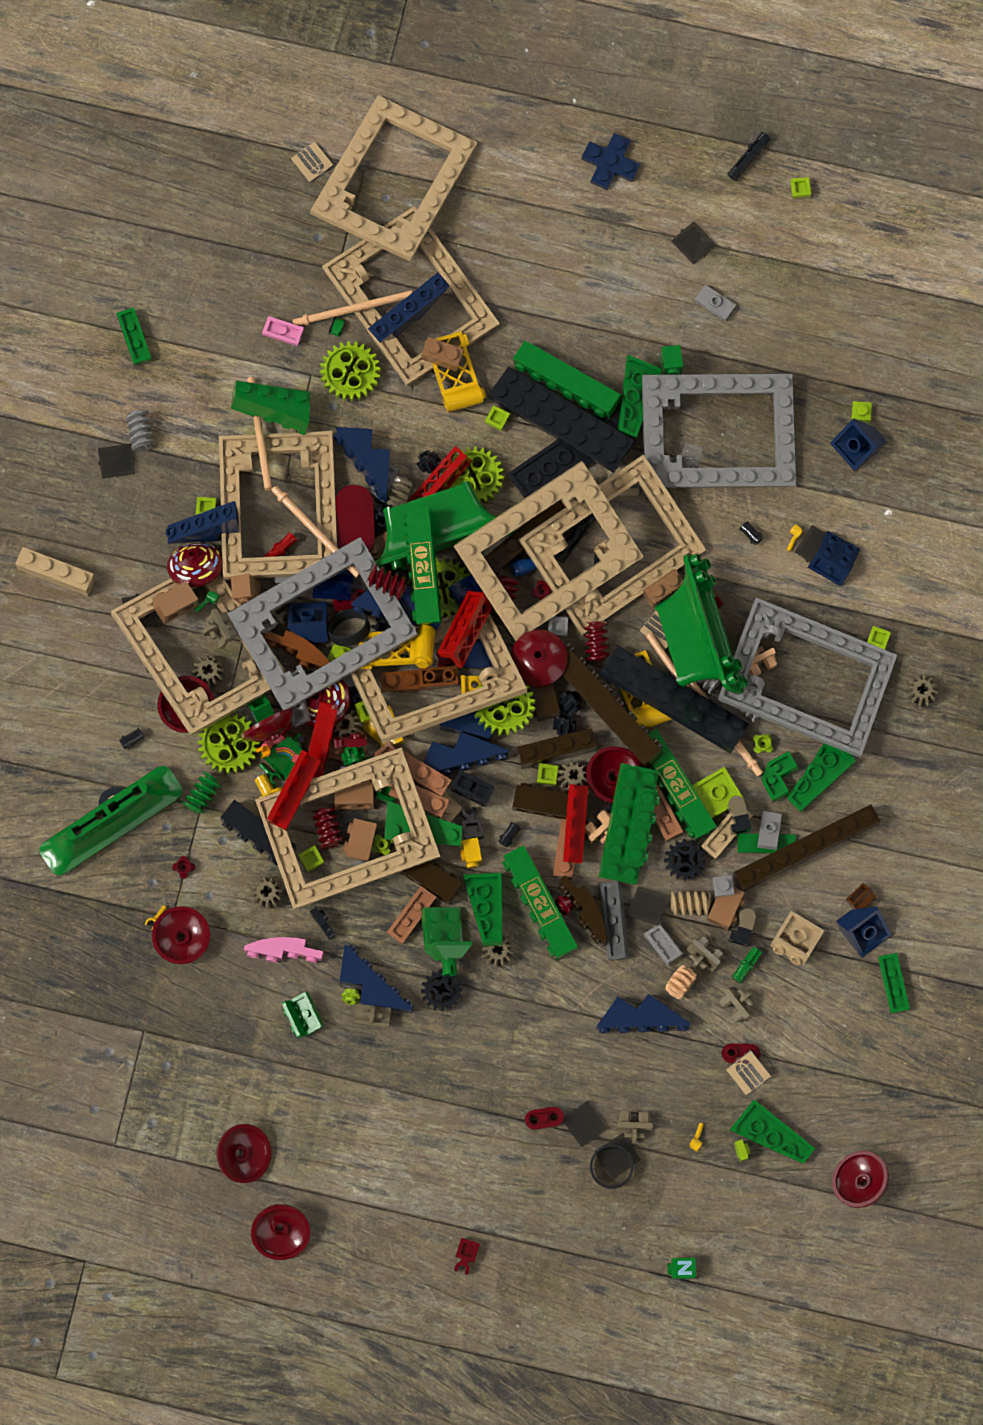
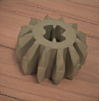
[387,476,413,507]
[192,655,224,688]
[905,674,938,707]
[333,711,364,737]
[557,760,588,791]
[250,876,283,910]
[481,937,514,968]

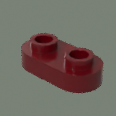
[721,1043,761,1064]
[525,1107,564,1130]

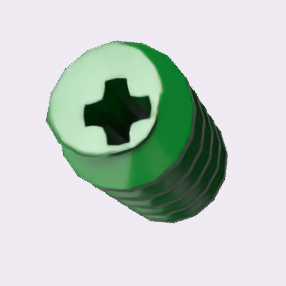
[182,771,222,814]

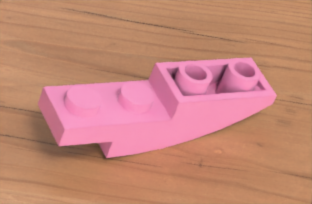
[244,937,324,964]

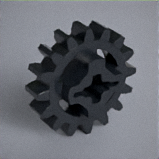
[664,839,706,882]
[421,969,463,1012]

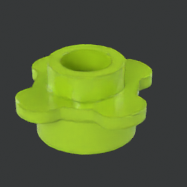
[753,734,773,753]
[372,834,393,855]
[341,989,361,1005]

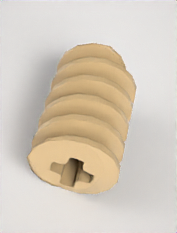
[670,891,710,916]

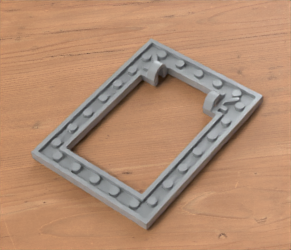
[642,374,796,488]
[228,537,418,710]
[717,598,897,758]

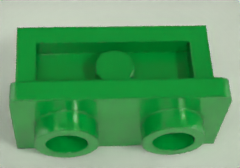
[282,992,325,1038]

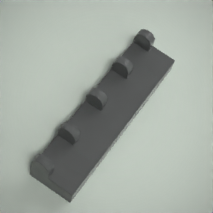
[600,881,631,961]

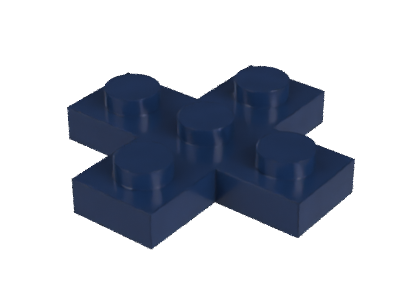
[581,133,640,190]

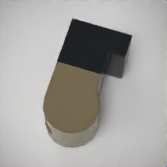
[727,796,751,835]
[728,908,756,947]

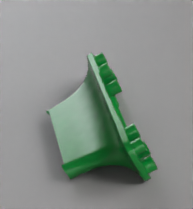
[375,481,515,574]
[655,553,748,695]
[39,766,183,876]

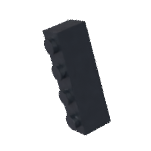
[220,799,297,866]

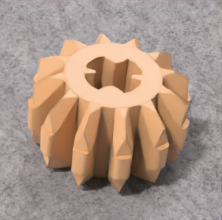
[666,965,696,999]

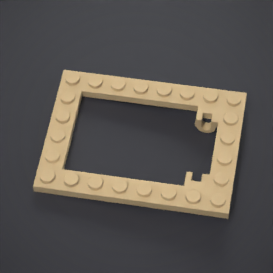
[310,95,477,262]
[322,206,500,386]
[219,431,337,580]
[518,455,706,635]
[454,461,644,641]
[111,574,286,736]
[342,604,527,744]
[255,748,440,910]

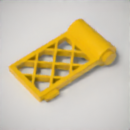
[425,331,486,413]
[358,625,435,669]
[619,650,672,729]

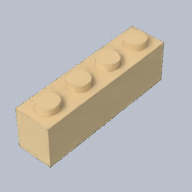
[15,547,95,596]

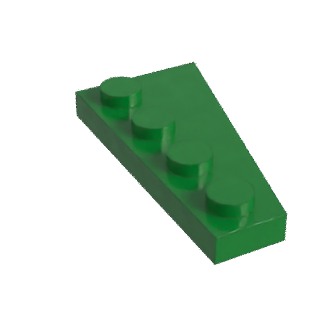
[618,354,662,438]
[787,743,856,813]
[384,801,463,846]
[463,873,503,946]
[729,1100,816,1164]

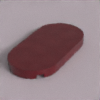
[335,485,374,552]

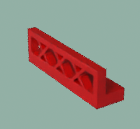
[407,446,473,502]
[437,591,493,668]
[308,701,340,778]
[267,750,322,831]
[563,784,588,863]

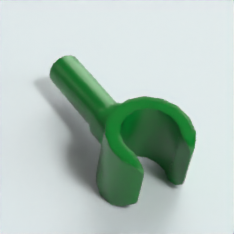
[194,591,219,613]
[259,763,281,785]

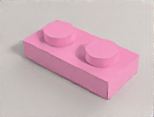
[262,316,304,347]

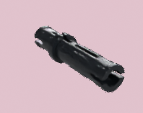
[727,132,771,181]
[554,513,596,564]

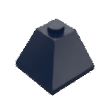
[830,418,887,471]
[288,602,328,643]
[836,907,892,958]

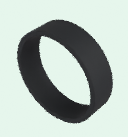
[327,608,371,647]
[590,1145,634,1189]

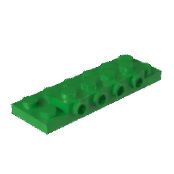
[598,763,660,885]

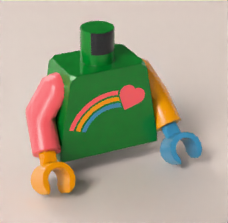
[256,733,307,780]

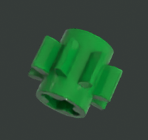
[341,746,366,766]

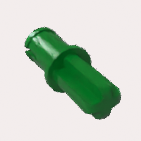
[731,947,762,984]

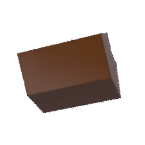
[846,883,877,909]

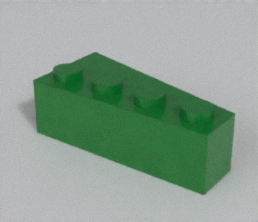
[231,380,310,435]

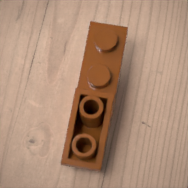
[263,630,330,670]
[379,666,459,693]

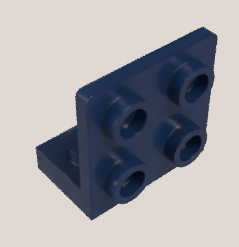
[807,531,860,586]

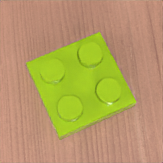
[692,767,744,819]

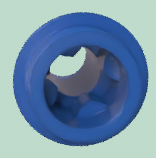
[510,558,537,578]

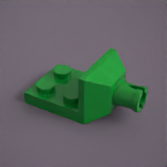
[421,907,472,976]

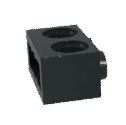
[451,770,495,808]

